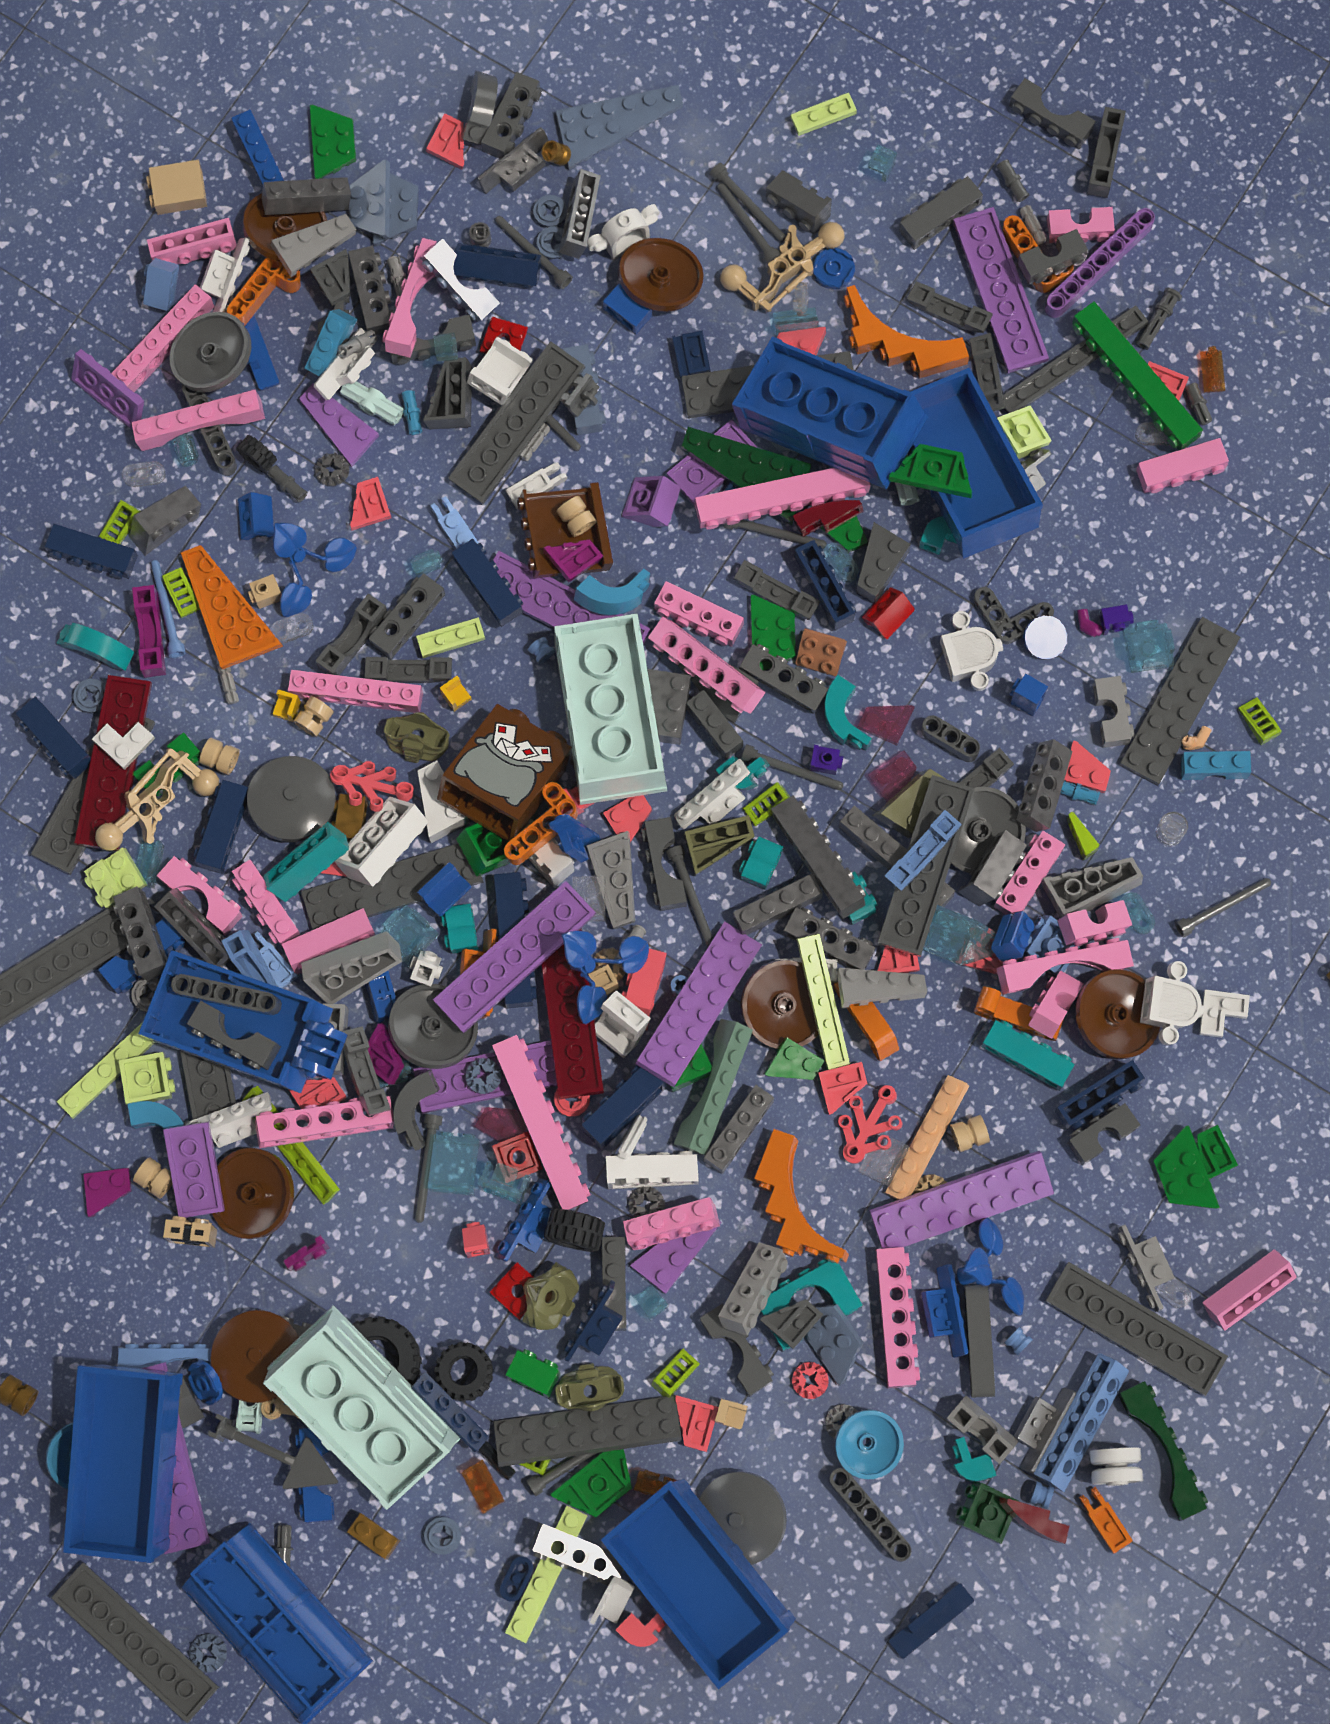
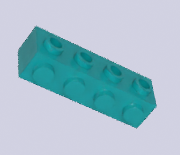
[264,822,349,902]
[981,1020,1075,1091]

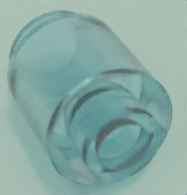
[172,433,199,467]
[410,548,443,576]

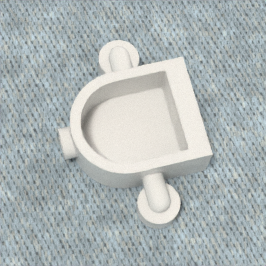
[587,204,660,260]
[940,611,1003,691]
[1140,961,1204,1045]

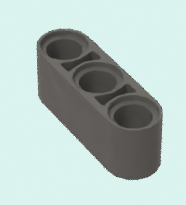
[921,715,980,762]

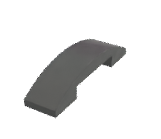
[907,281,993,333]
[970,333,1005,411]
[734,560,820,620]
[365,657,452,683]
[960,748,1014,787]
[342,1026,391,1116]

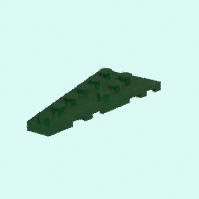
[681,427,811,525]

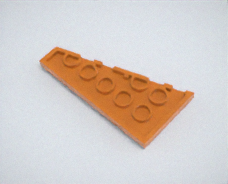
[181,545,283,670]

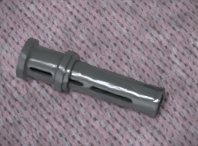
[1137,288,1182,350]

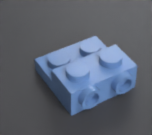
[1024,915,1081,977]

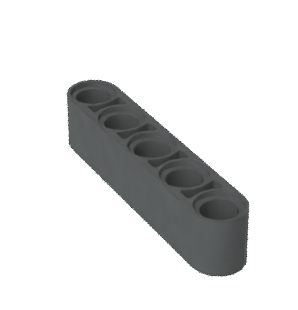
[182,384,237,476]
[171,974,282,1015]
[964,1285,995,1398]
[829,1468,912,1562]

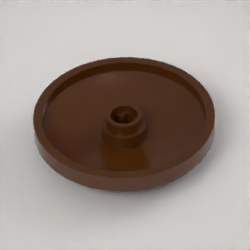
[243,193,327,262]
[618,238,704,311]
[741,960,819,1049]
[1076,969,1160,1059]
[212,1148,294,1239]
[211,1310,299,1403]

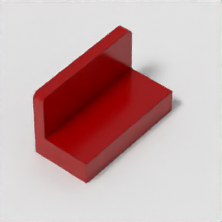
[862,587,915,639]

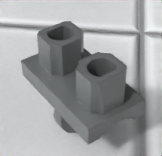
[560,373,599,417]

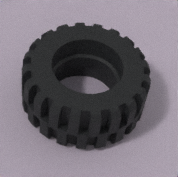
[352,1316,422,1385]

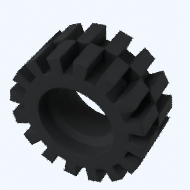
[236,435,277,473]

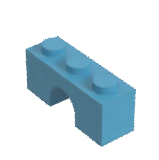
[305,309,357,377]
[1181,751,1251,780]

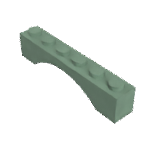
[674,1019,753,1155]

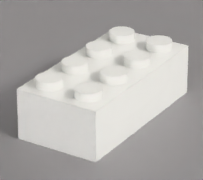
[334,796,428,887]

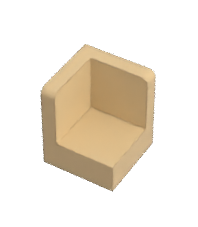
[588,964,619,995]
[715,1399,748,1429]

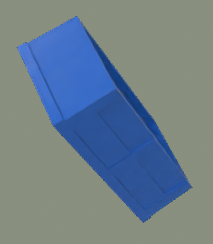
[732,336,928,489]
[909,367,1043,559]
[63,1364,183,1563]
[601,1479,796,1690]

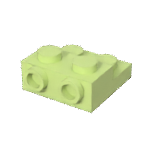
[997,405,1051,459]
[84,848,147,908]
[119,1052,176,1105]

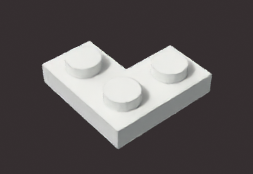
[92,722,155,770]
[1199,990,1250,1038]

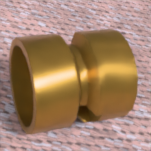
[0,1374,39,1416]

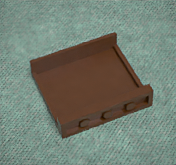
[517,482,613,578]

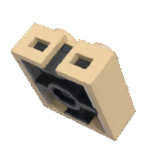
[163,1216,217,1248]

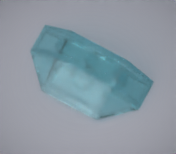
[923,905,996,966]

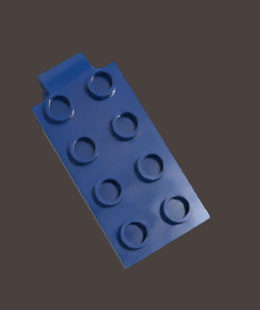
[138,950,348,1093]

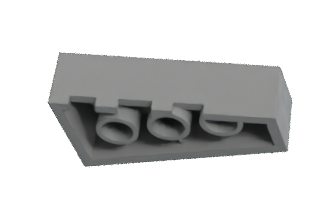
[1042,857,1143,918]
[301,931,402,1004]

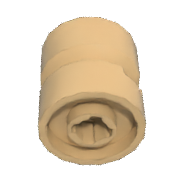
[556,496,596,537]
[293,696,334,737]
[199,737,240,775]
[950,1115,990,1152]
[133,1157,173,1199]

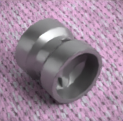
[469,222,492,247]

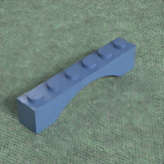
[222,930,278,987]
[118,1344,212,1369]

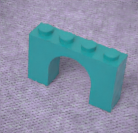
[761,1259,863,1352]

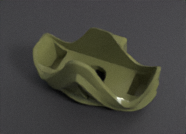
[384,712,450,763]
[522,1262,579,1330]
[555,1363,624,1411]

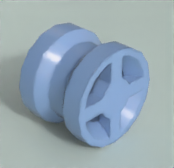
[528,637,556,664]
[1004,1327,1033,1356]
[1029,1481,1054,1509]

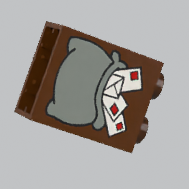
[437,704,572,841]

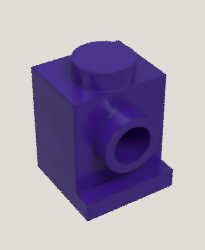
[1099,604,1134,636]
[810,744,844,775]

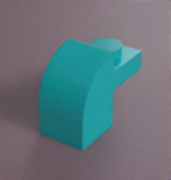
[919,516,957,555]
[716,756,770,790]
[952,1437,997,1482]

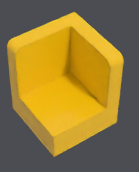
[440,676,472,712]
[273,690,301,722]

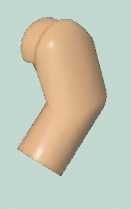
[1182,726,1212,751]

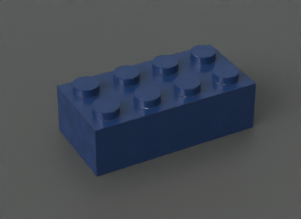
[582,1065,666,1151]

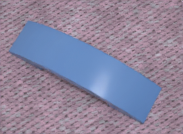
[885,810,962,891]

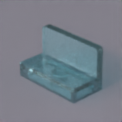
[773,307,819,335]
[136,840,164,889]

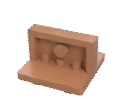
[795,628,847,676]

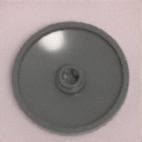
[170,312,251,392]
[247,756,336,842]
[951,786,1026,873]
[388,984,478,1069]
[699,1471,787,1565]

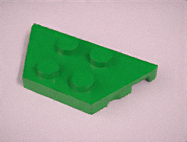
[310,105,356,179]
[889,444,972,498]
[751,595,796,671]
[1153,1125,1220,1209]
[551,1449,632,1518]

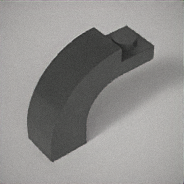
[461,71,498,145]
[394,1069,440,1151]

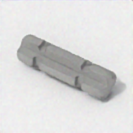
[1020,205,1047,245]
[520,423,550,461]
[217,664,239,704]

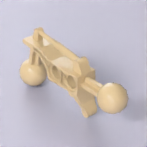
[720,222,845,312]
[95,748,220,851]

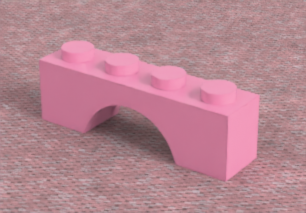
[157,856,243,936]

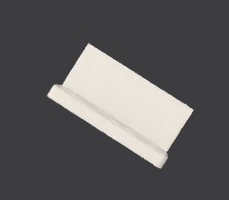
[590,1576,635,1625]

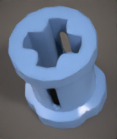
[671,975,688,998]

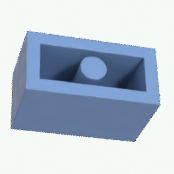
[142,258,179,311]

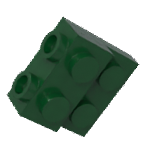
[955,1481,1020,1544]

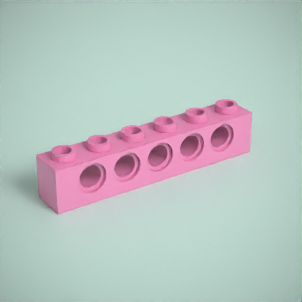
[111,285,214,392]
[648,617,766,714]
[288,670,423,713]
[255,1096,394,1149]
[876,1247,920,1388]

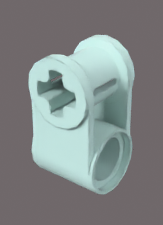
[236,1400,262,1434]

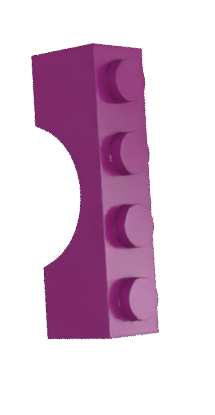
[132,585,166,678]

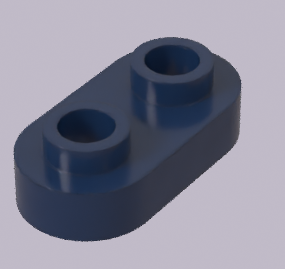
[500,1557,534,1602]

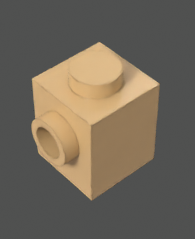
[248,574,281,609]

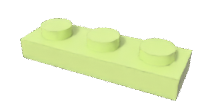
[791,93,857,136]
[416,617,485,658]

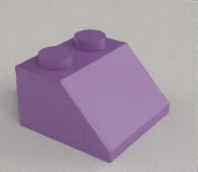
[622,476,681,527]

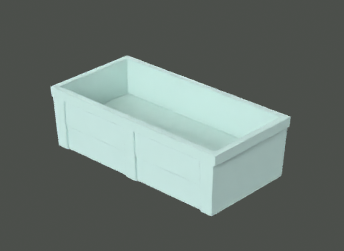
[554,614,667,805]
[263,1305,460,1510]

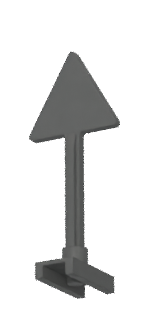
[207,1414,338,1489]

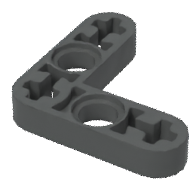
[974,587,1054,645]

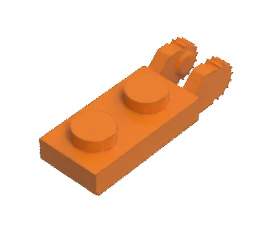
[1079,1487,1133,1554]

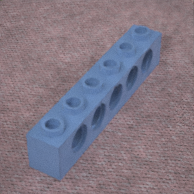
[1034,1353,1129,1492]

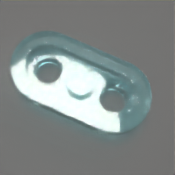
[824,543,859,583]
[1121,892,1155,935]

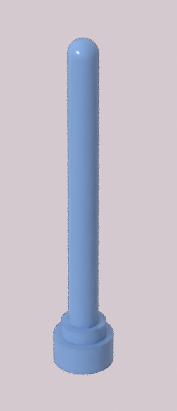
[151,560,186,658]

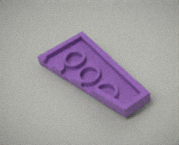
[299,383,379,467]
[630,1221,722,1294]

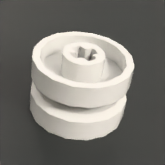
[1089,1448,1143,1486]

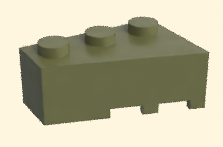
[872,769,946,839]
[684,815,755,876]

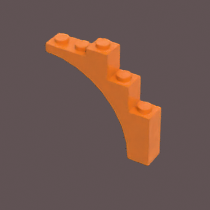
[844,285,969,379]
[754,1129,849,1264]

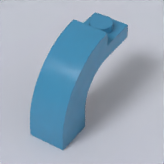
[574,569,651,615]
[128,1101,185,1129]

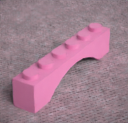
[382,238,437,358]
[131,390,265,451]
[996,938,1134,995]

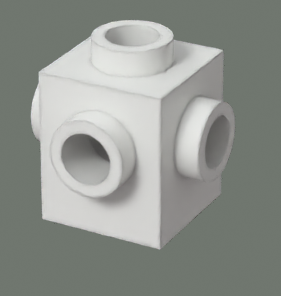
[409,951,443,986]

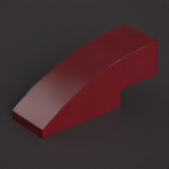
[793,500,864,537]
[999,1498,1070,1544]

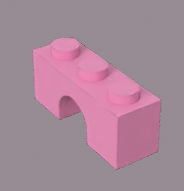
[1047,207,1115,244]
[1058,900,1132,946]
[1028,970,1084,1039]

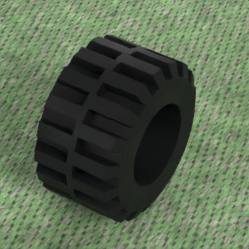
[544,1208,605,1252]
[435,1342,494,1402]

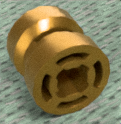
[542,140,571,166]

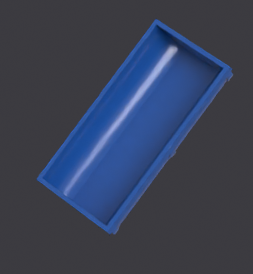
[181,1523,373,1724]

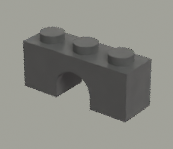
[1018,229,1088,285]
[686,690,743,760]
[1067,1103,1140,1165]

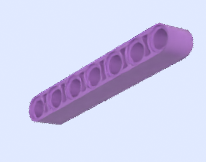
[1045,208,1155,318]

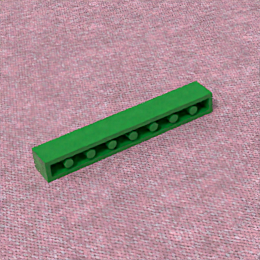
[1072,301,1203,450]

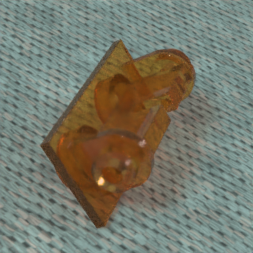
[1200,346,1225,392]
[634,1469,678,1496]

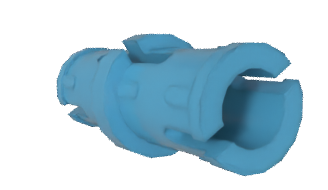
[401,390,422,435]
[1060,781,1100,805]

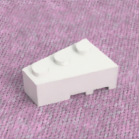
[418,761,470,843]
[521,819,574,888]

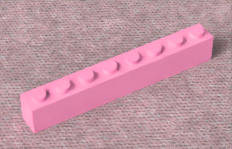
[695,468,871,530]
[492,1035,591,1210]

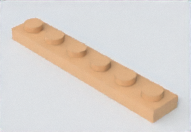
[885,1075,969,1200]

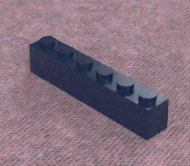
[494,872,537,1009]

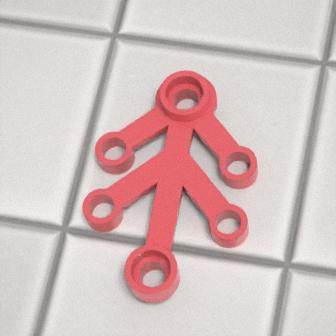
[330,761,414,812]
[838,1085,903,1164]

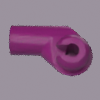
[1077,609,1103,637]

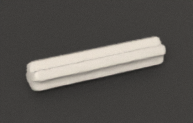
[618,1115,647,1160]

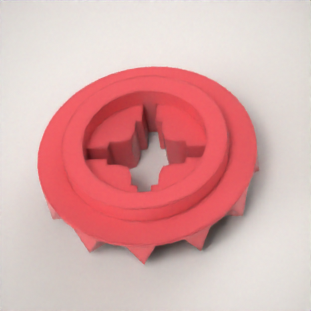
[554,1089,590,1117]
[792,1362,829,1399]

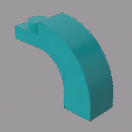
[57,623,134,671]
[824,675,872,751]

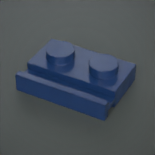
[672,330,711,379]

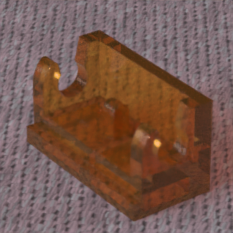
[462,1460,506,1514]

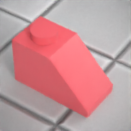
[462,1222,490,1258]

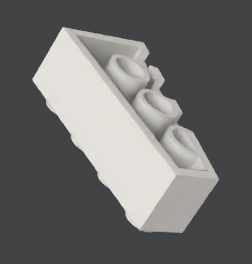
[606,1151,699,1189]

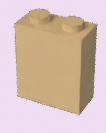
[146,160,208,215]

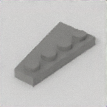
[271,214,356,277]
[587,831,635,929]
[837,968,927,1008]

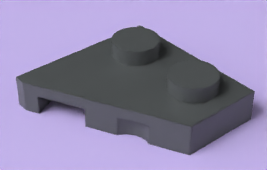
[310,249,350,306]
[760,1299,823,1349]

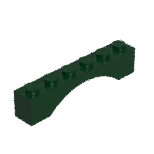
[1118,1381,1208,1521]

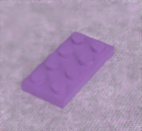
[71,349,144,430]
[667,419,758,506]
[163,1121,225,1218]

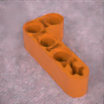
[1002,215,1074,293]
[227,258,301,325]
[504,782,578,865]
[833,982,899,1061]
[974,986,1063,1041]

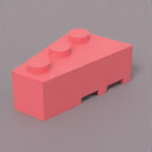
[622,949,667,1031]

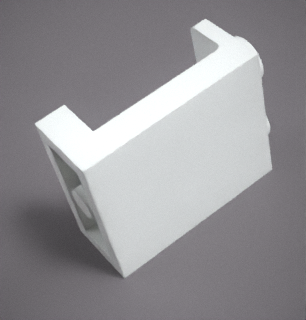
[467,337,533,405]
[595,990,651,1058]

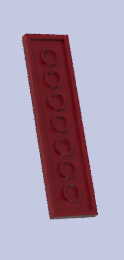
[74,675,152,851]
[541,928,604,1100]

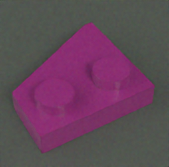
[543,540,603,582]
[368,1023,404,1085]
[84,1168,132,1218]
[284,1235,330,1272]

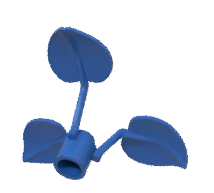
[273,523,356,617]
[562,930,649,1024]
[957,1217,1024,1317]

